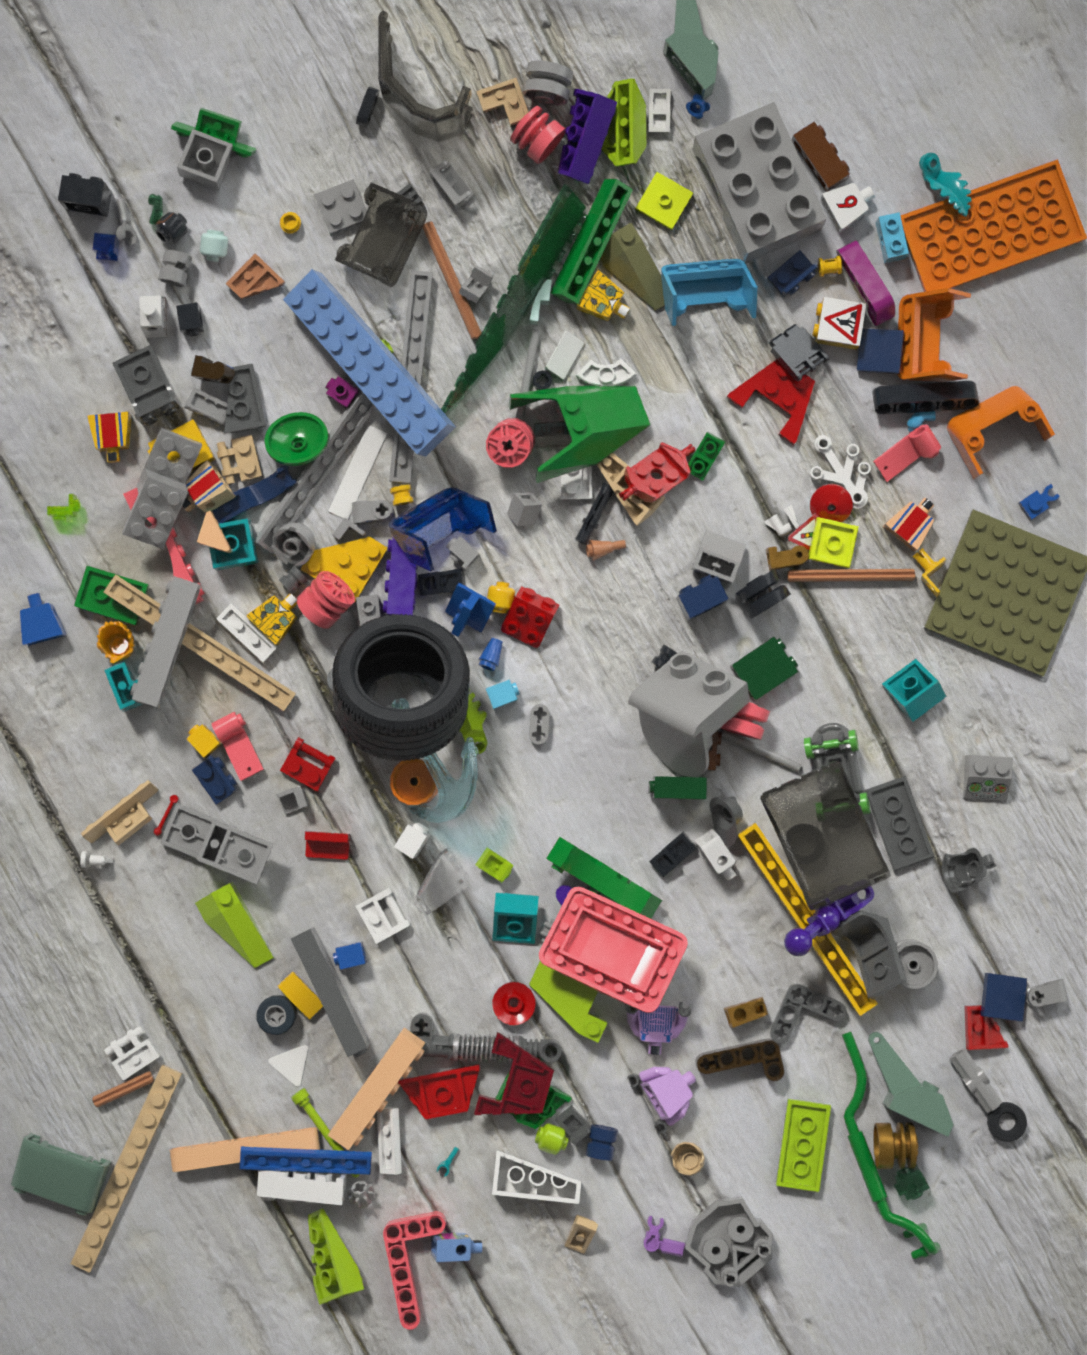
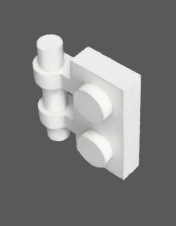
[104,1025,160,1081]

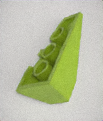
[195,882,274,968]
[308,1209,364,1305]

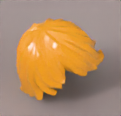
[96,621,135,664]

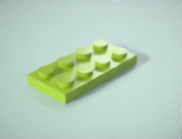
[775,1098,831,1192]

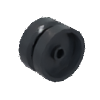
[735,569,791,619]

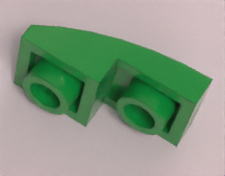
[688,431,725,481]

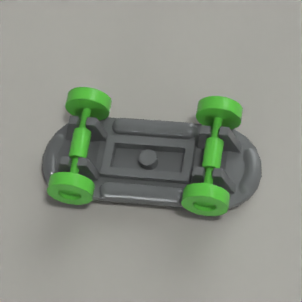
[804,723,870,828]

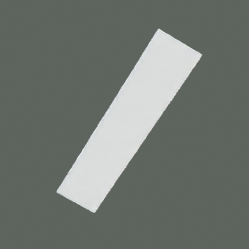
[328,425,387,520]

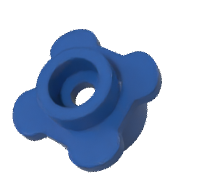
[686,94,710,119]

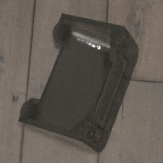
[335,182,427,287]

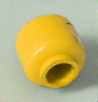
[487,581,515,613]

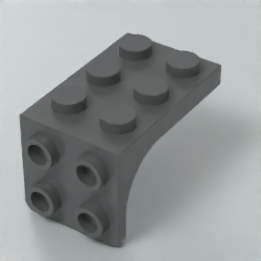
[112,345,181,426]
[831,910,906,999]

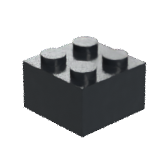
[58,173,112,217]

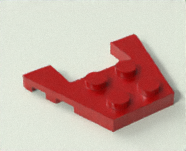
[727,359,815,445]

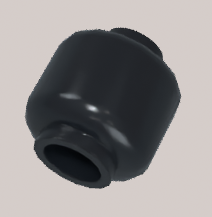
[155,212,187,244]

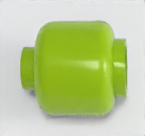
[535,1123,568,1155]

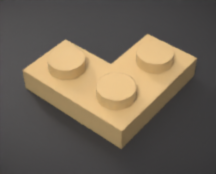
[476,78,529,126]

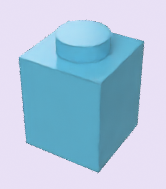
[486,679,520,709]

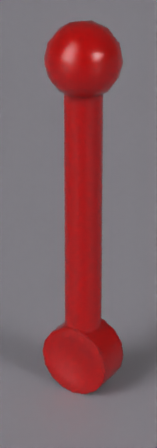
[153,795,179,836]

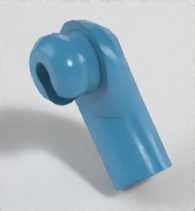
[907,411,936,432]

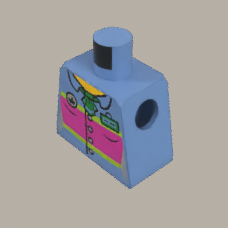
[431,1233,482,1262]

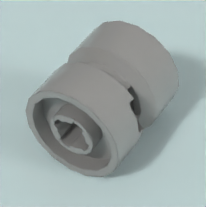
[158,250,192,287]

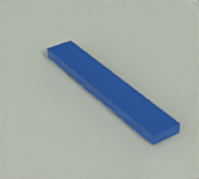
[240,1146,372,1175]

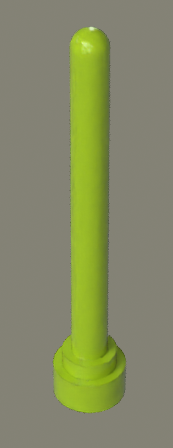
[291,1088,360,1178]

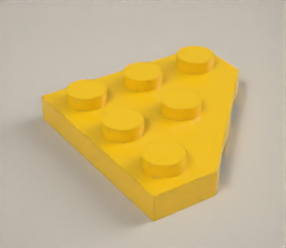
[300,537,388,603]

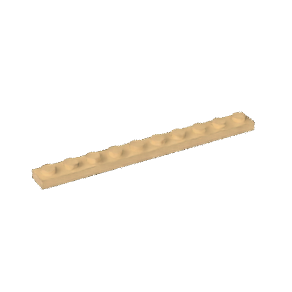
[104,574,296,711]
[70,1064,183,1273]

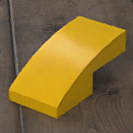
[278,971,323,1020]

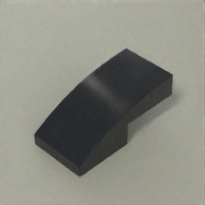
[418,568,466,596]
[649,831,697,878]

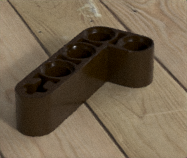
[695,1038,784,1081]

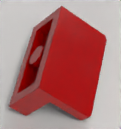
[305,831,350,860]

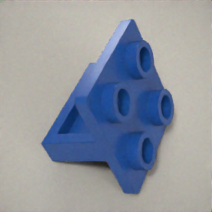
[445,583,496,637]

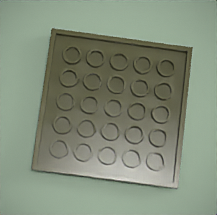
[924,509,1087,677]

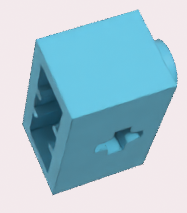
[875,212,909,264]

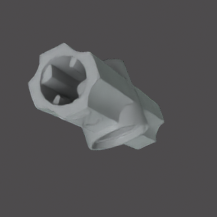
[949,1048,1002,1113]

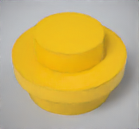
[280,212,301,234]

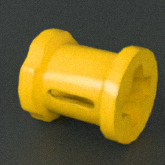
[818,256,842,277]

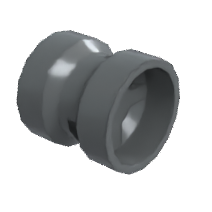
[279,566,309,595]

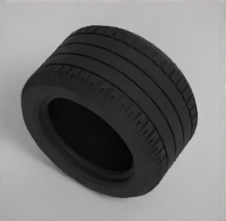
[332,614,470,761]

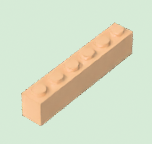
[328,1027,425,1150]

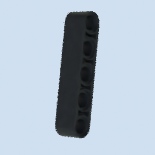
[872,381,979,415]

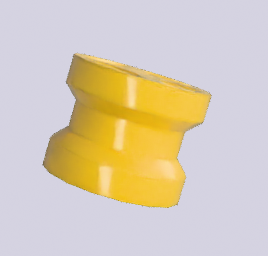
[390,485,414,506]

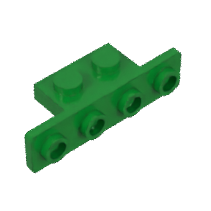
[171,108,256,157]

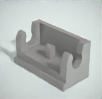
[429,160,474,210]

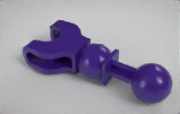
[784,882,875,957]

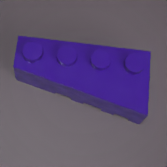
[558,88,617,184]
[383,532,419,616]

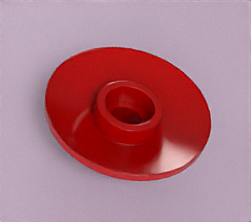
[810,484,853,523]
[492,982,536,1025]

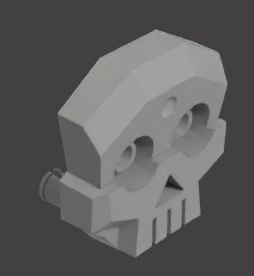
[684,1197,773,1287]

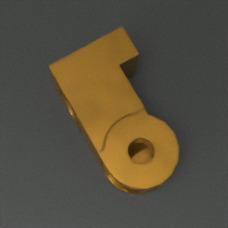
[766,545,809,570]
[724,997,768,1028]

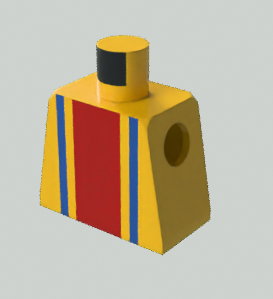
[87,412,132,463]

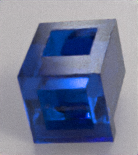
[92,233,120,262]

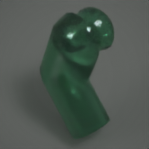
[148,194,163,225]

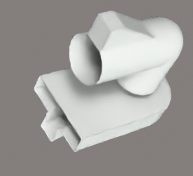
[765,505,800,537]
[80,851,114,868]

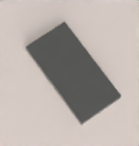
[864,776,935,871]

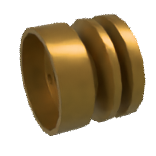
[873,1122,918,1169]

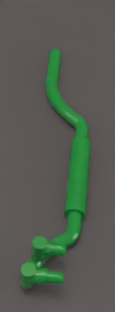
[842,1031,941,1259]

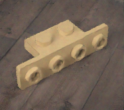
[81,780,159,846]

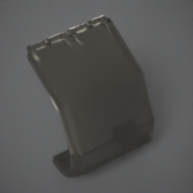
[378,11,473,142]
[760,761,891,910]

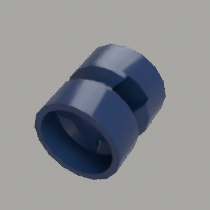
[586,1124,618,1161]

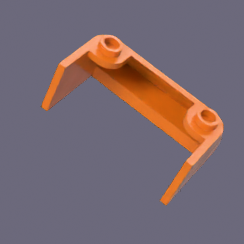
[897,288,971,382]
[947,386,1055,479]

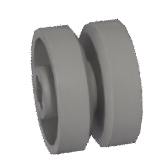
[522,60,573,106]
[896,939,938,989]

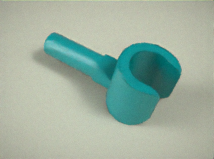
[437,1147,459,1177]

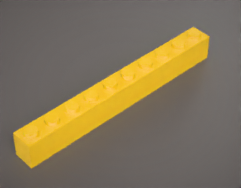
[738,823,878,1016]

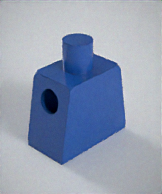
[20,593,67,646]

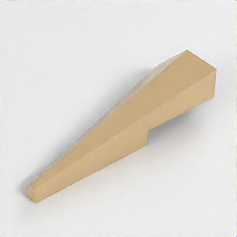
[596,453,665,526]

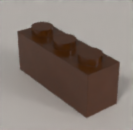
[791,121,850,192]

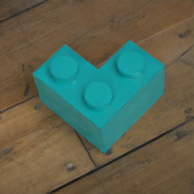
[104,662,143,712]

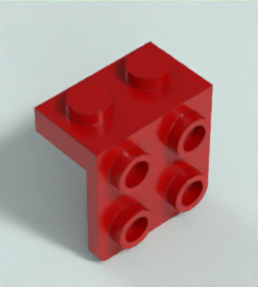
[501,586,560,648]

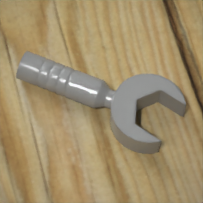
[116,198,137,246]

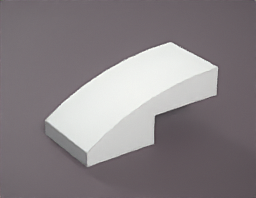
[648,88,671,132]

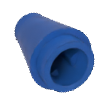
[478,638,503,671]

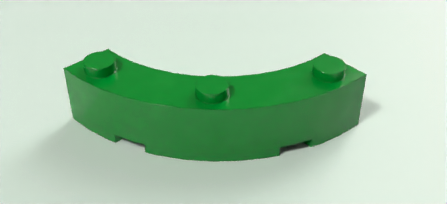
[546,837,662,919]

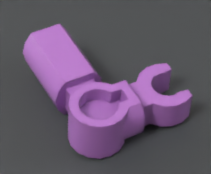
[643,1216,685,1257]

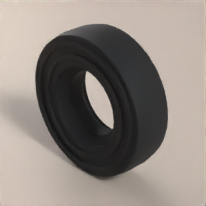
[987,1102,1027,1142]

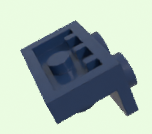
[767,250,818,298]
[192,755,238,805]

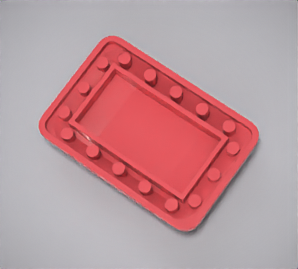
[539,887,688,1013]

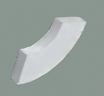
[576,359,636,386]

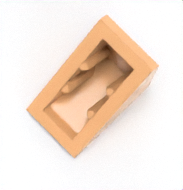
[197,511,232,553]

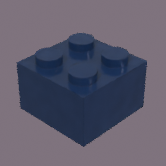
[676,575,729,621]

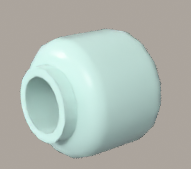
[200,230,228,262]

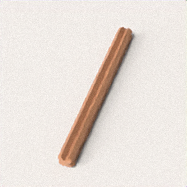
[422,221,482,340]
[787,569,915,582]

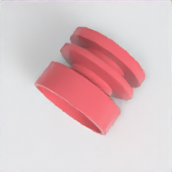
[510,106,566,164]
[486,418,535,468]
[297,571,355,629]

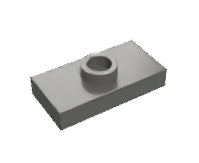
[184,387,227,426]

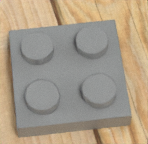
[314,179,370,235]

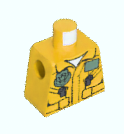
[576,270,630,321]
[247,593,297,646]

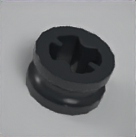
[533,370,552,390]

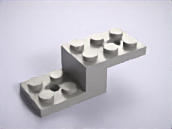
[122,428,202,549]
[160,803,274,884]

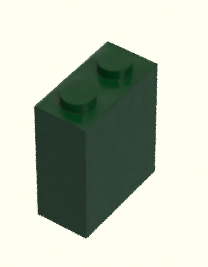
[730,637,798,701]
[648,776,707,799]

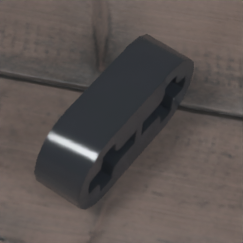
[356,86,380,128]

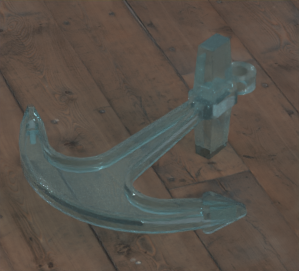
[392,698,479,823]

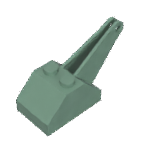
[663,0,719,100]
[868,1032,954,1137]

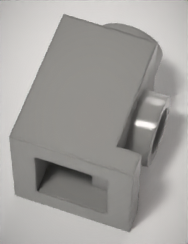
[446,536,480,571]

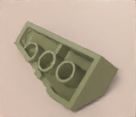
[600,223,665,311]

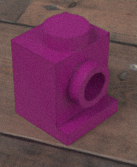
[325,376,359,409]

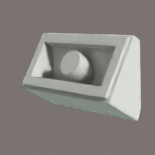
[545,331,584,380]

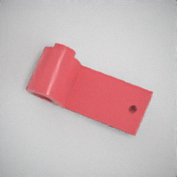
[873,424,941,482]
[211,711,264,781]

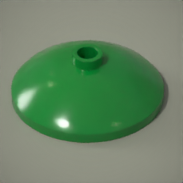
[264,412,329,466]

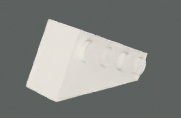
[492,1150,581,1204]
[257,1170,347,1205]

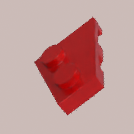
[964,1005,1009,1050]

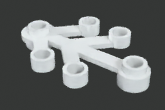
[810,435,871,509]

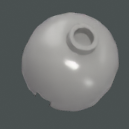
[272,522,316,566]

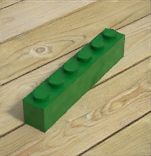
[550,179,633,304]

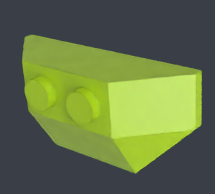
[602,78,647,167]

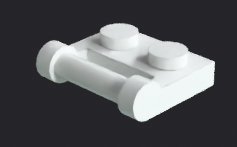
[355,887,410,944]

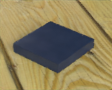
[857,328,904,374]
[981,973,1027,1022]

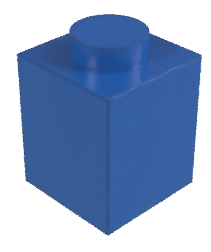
[333,941,367,970]

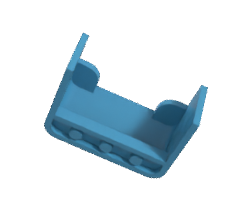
[661,259,758,326]

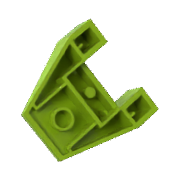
[529,961,607,1043]

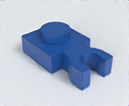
[1018,484,1060,520]

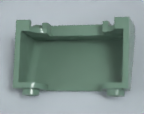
[11,1133,112,1215]

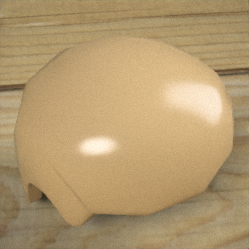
[671,1142,705,1176]

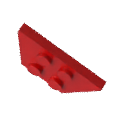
[398,1064,480,1120]

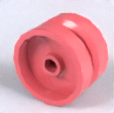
[720,702,770,740]

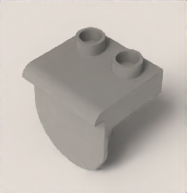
[628,650,750,777]

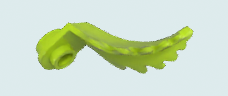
[459,689,488,754]

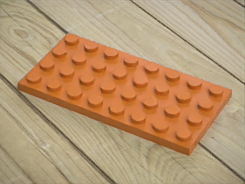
[900,159,1087,292]

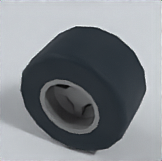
[256,995,296,1035]

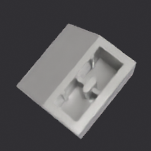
[691,530,746,585]

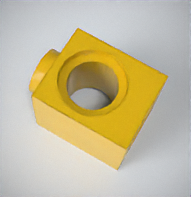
[186,724,222,758]

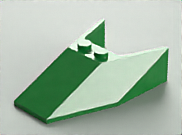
[508,386,651,483]

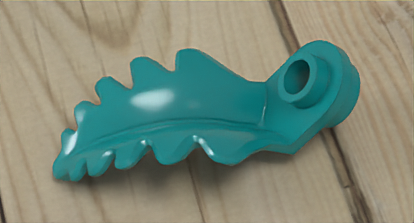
[919,152,972,217]

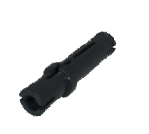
[575,482,613,545]

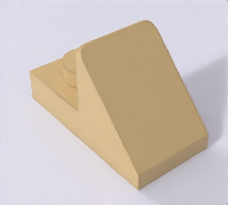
[564,1215,598,1254]

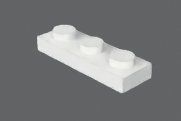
[216,603,279,663]
[377,1107,402,1175]

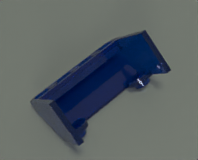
[388,487,497,572]

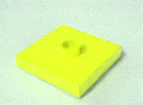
[635,172,693,230]
[808,517,859,568]

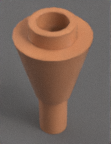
[586,540,626,561]

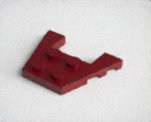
[474,1032,554,1115]

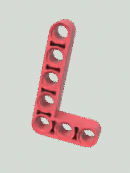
[383,1211,446,1330]

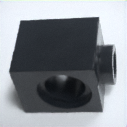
[176,302,204,337]

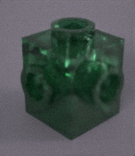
[894,1164,930,1201]

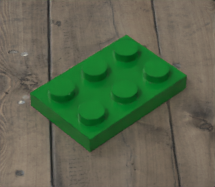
[74,566,149,626]

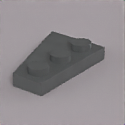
[224,363,266,435]

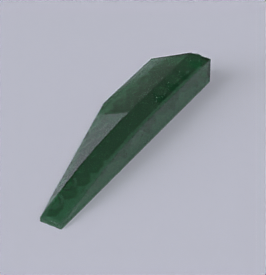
[441,184,587,416]

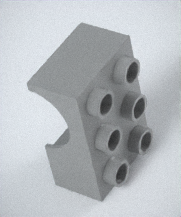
[692,102,827,264]

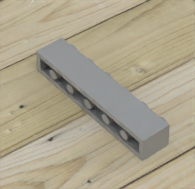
[130,576,201,709]

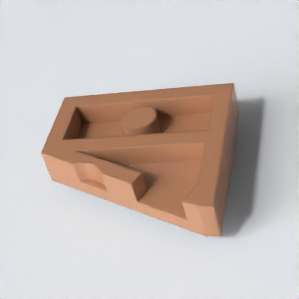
[225,253,285,300]

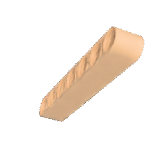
[169,1127,320,1172]

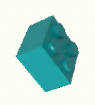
[209,518,258,571]

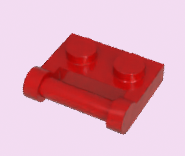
[280,737,336,791]

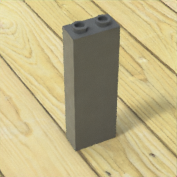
[291,927,370,1058]

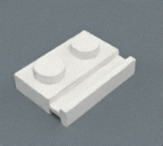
[561,466,592,500]

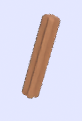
[92,1071,154,1108]

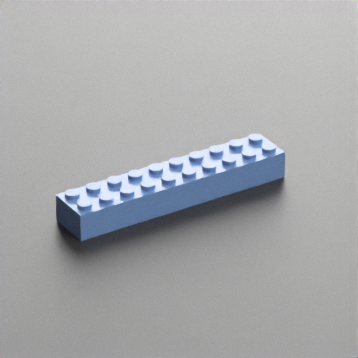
[283,269,456,457]

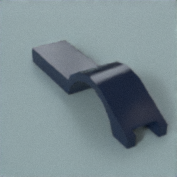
[211,465,297,524]

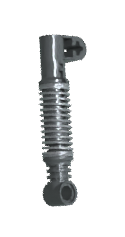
[410,1012,562,1063]

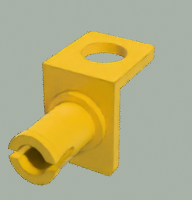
[913,548,946,597]

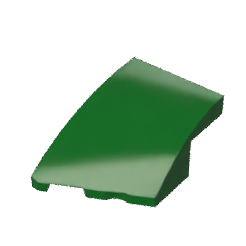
[495,1070,572,1129]

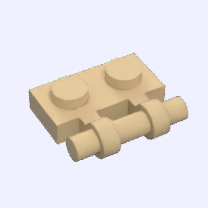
[217,435,263,485]

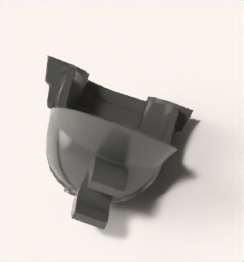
[942,848,997,893]

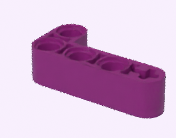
[836,240,895,326]

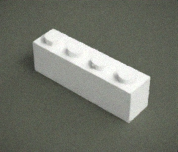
[394,822,430,859]

